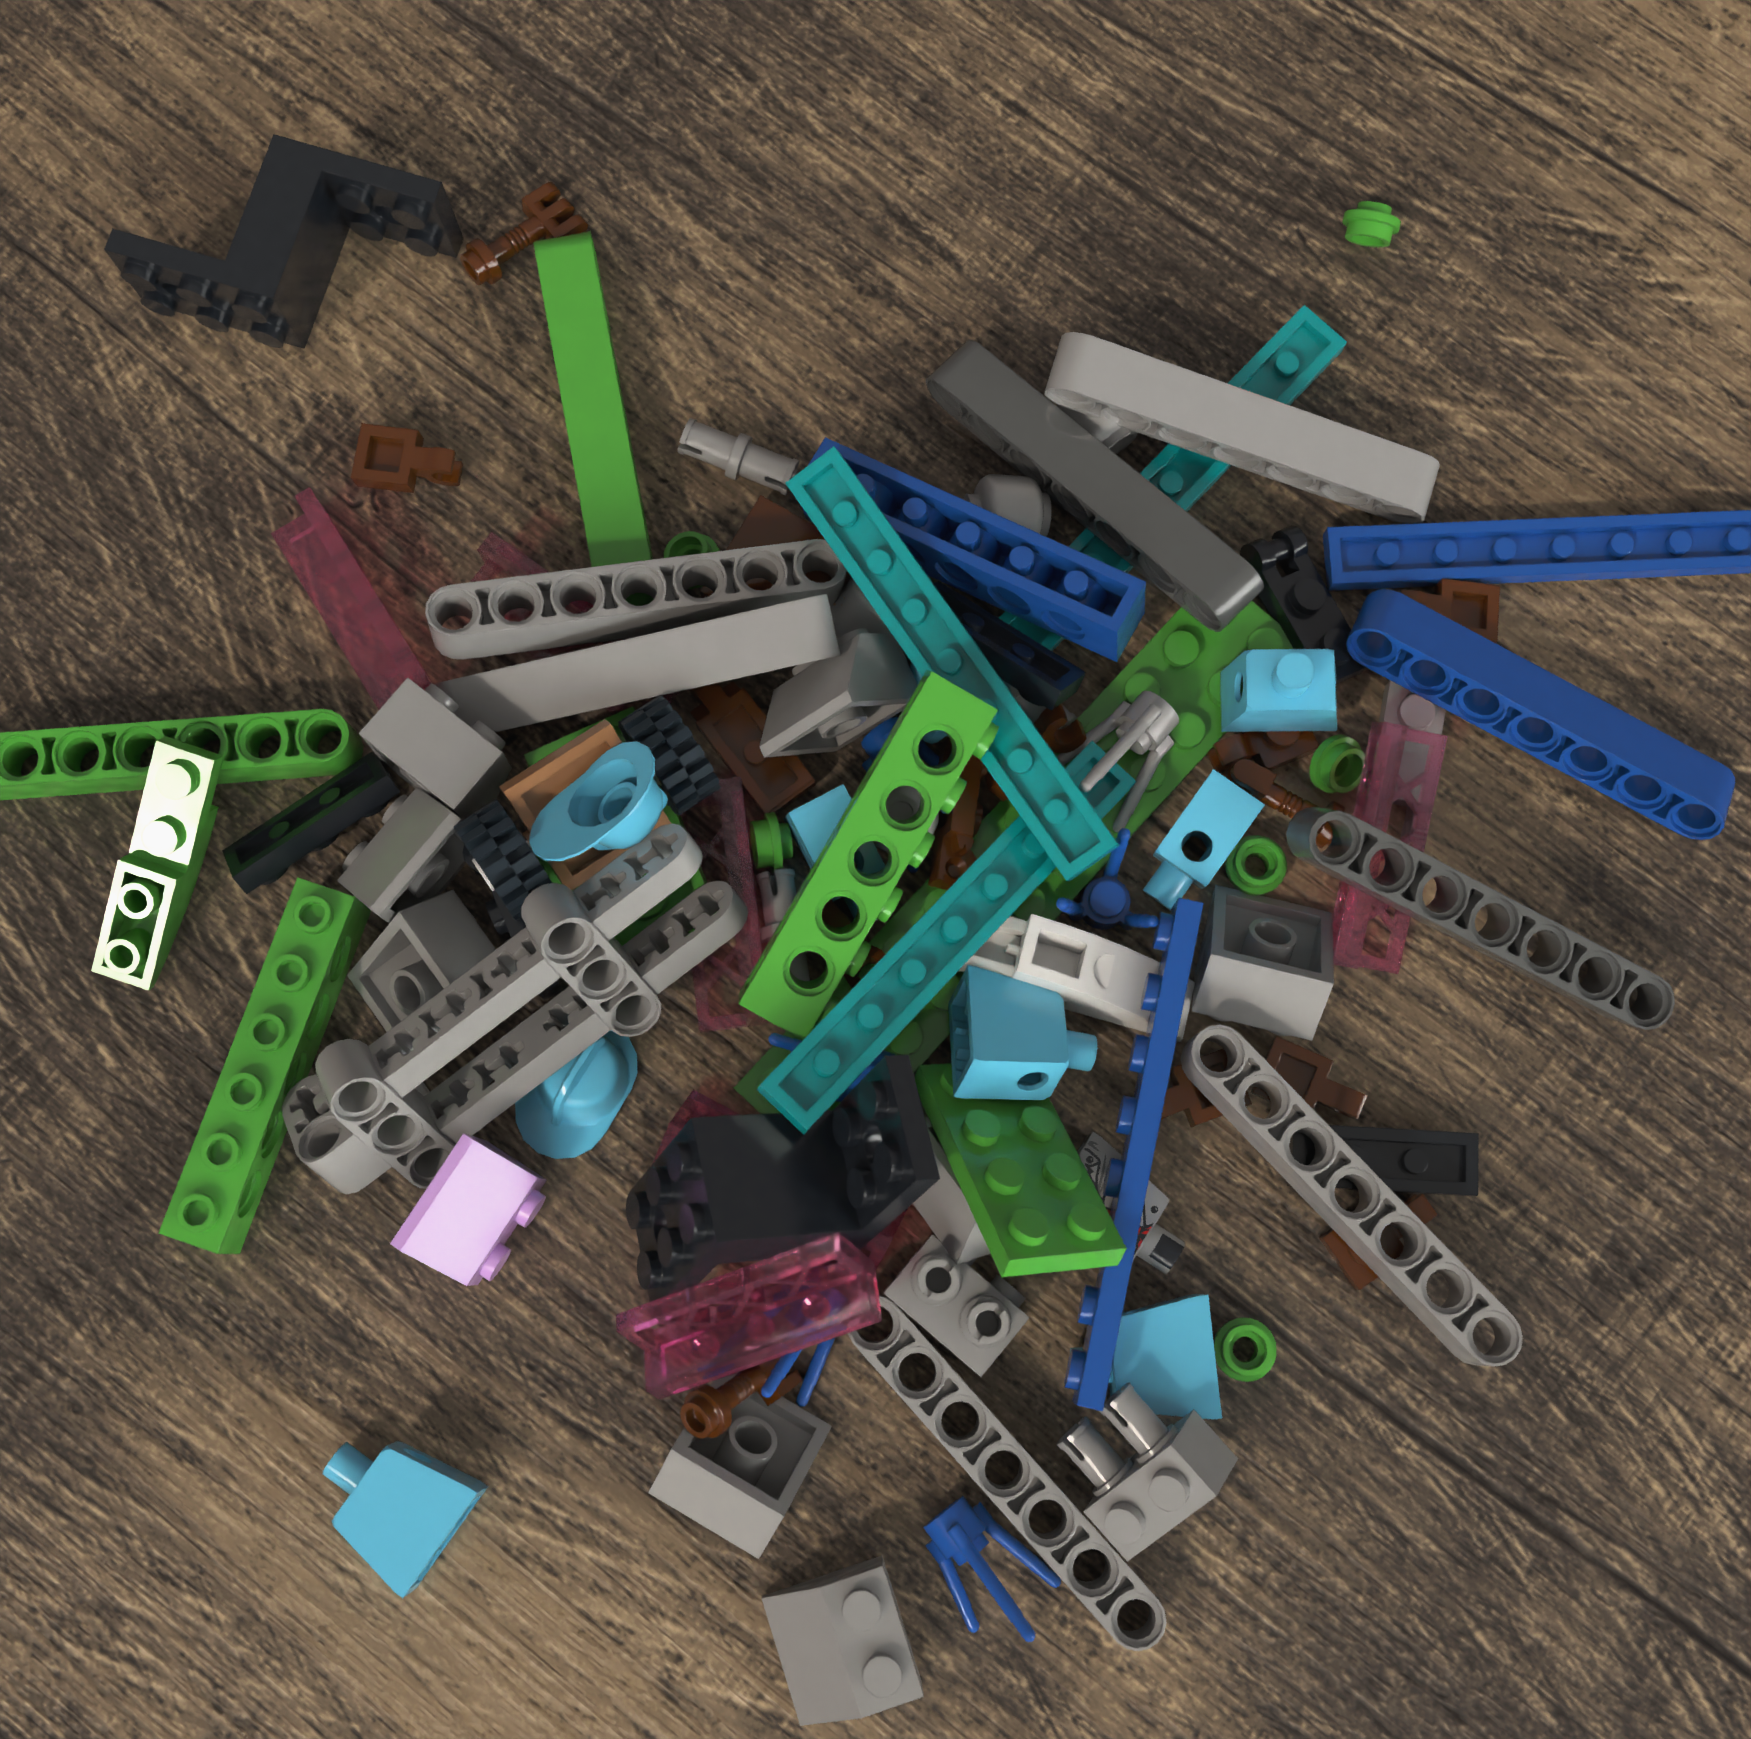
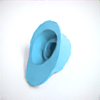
[529,741,668,861]
[515,1030,638,1159]

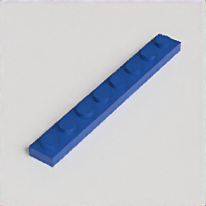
[1323,510,1751,591]
[1064,898,1204,1411]

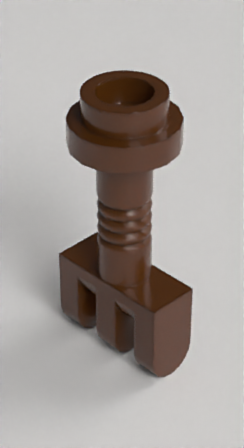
[460,182,588,286]
[1221,759,1345,848]
[680,1328,804,1439]

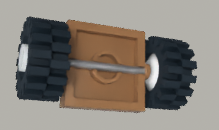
[453,695,721,921]

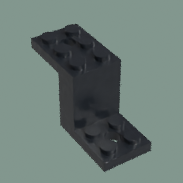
[104,134,464,349]
[626,1055,940,1310]

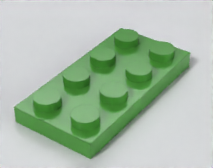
[914,1063,1127,1277]

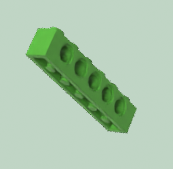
[738,670,999,1040]
[158,877,371,1254]

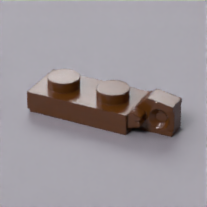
[688,681,816,815]
[928,737,988,890]

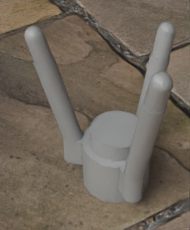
[1057,690,1179,833]

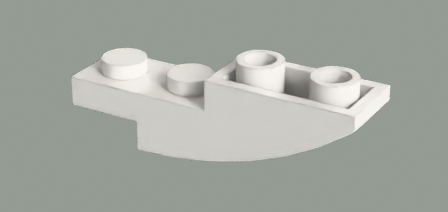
[959,914,1195,1042]

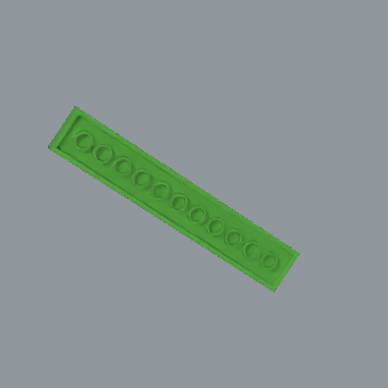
[734,601,1293,1114]

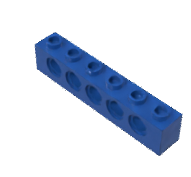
[803,437,1146,662]

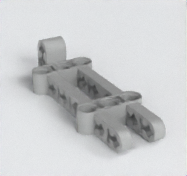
[282,824,748,1194]

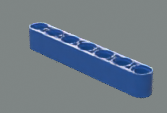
[1346,589,1735,840]

